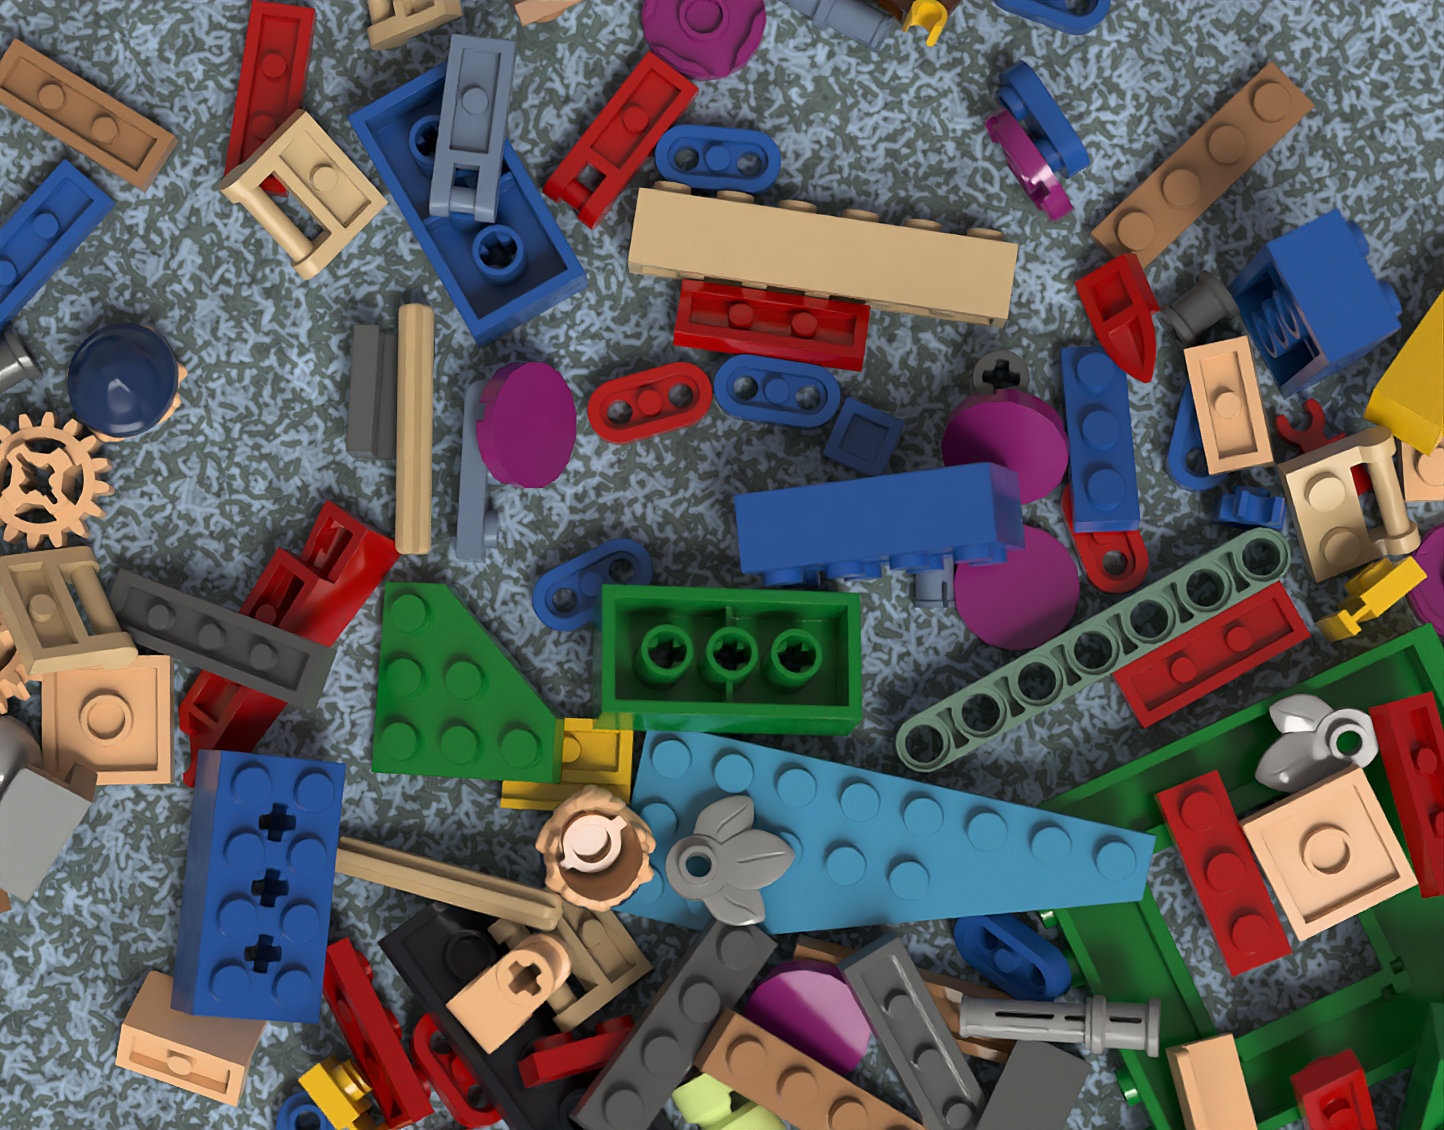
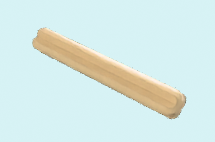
[395,303,434,555]
[335,835,564,931]

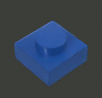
[821,396,905,478]

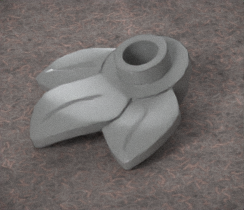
[1254,693,1379,793]
[665,795,795,926]

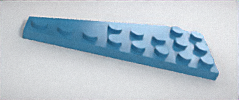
[610,731,1156,935]

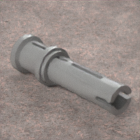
[960,994,1161,1057]

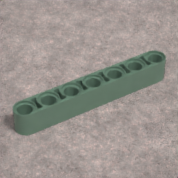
[893,527,1291,774]

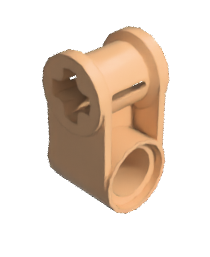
[445,932,572,1054]

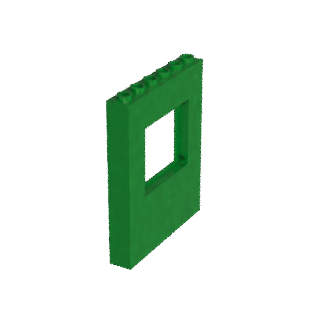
[1034,622,1444,1130]

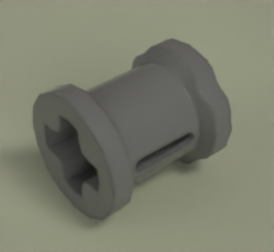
[1155,270,1240,351]
[0,327,44,394]
[968,349,1030,397]

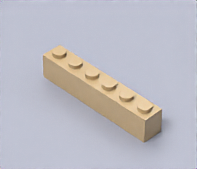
[628,181,1018,329]

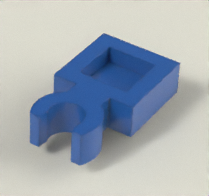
[1210,485,1287,532]

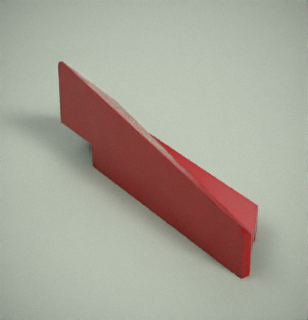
[178,499,402,788]

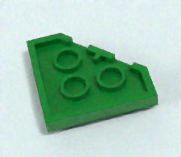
[371,581,565,784]

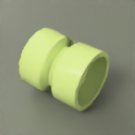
[671,1070,786,1130]

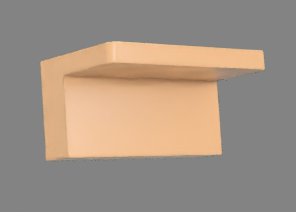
[1183,335,1277,476]
[115,971,268,1107]
[1165,1032,1257,1130]

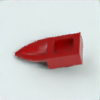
[1074,253,1161,383]

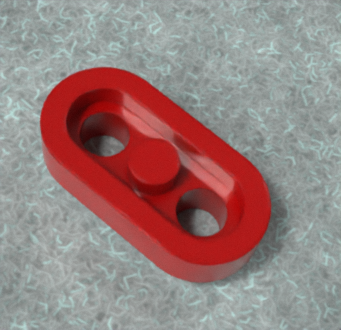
[587,362,712,445]
[1059,482,1149,595]
[409,1013,502,1129]

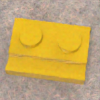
[1315,556,1427,643]
[500,718,635,811]
[298,1055,390,1130]

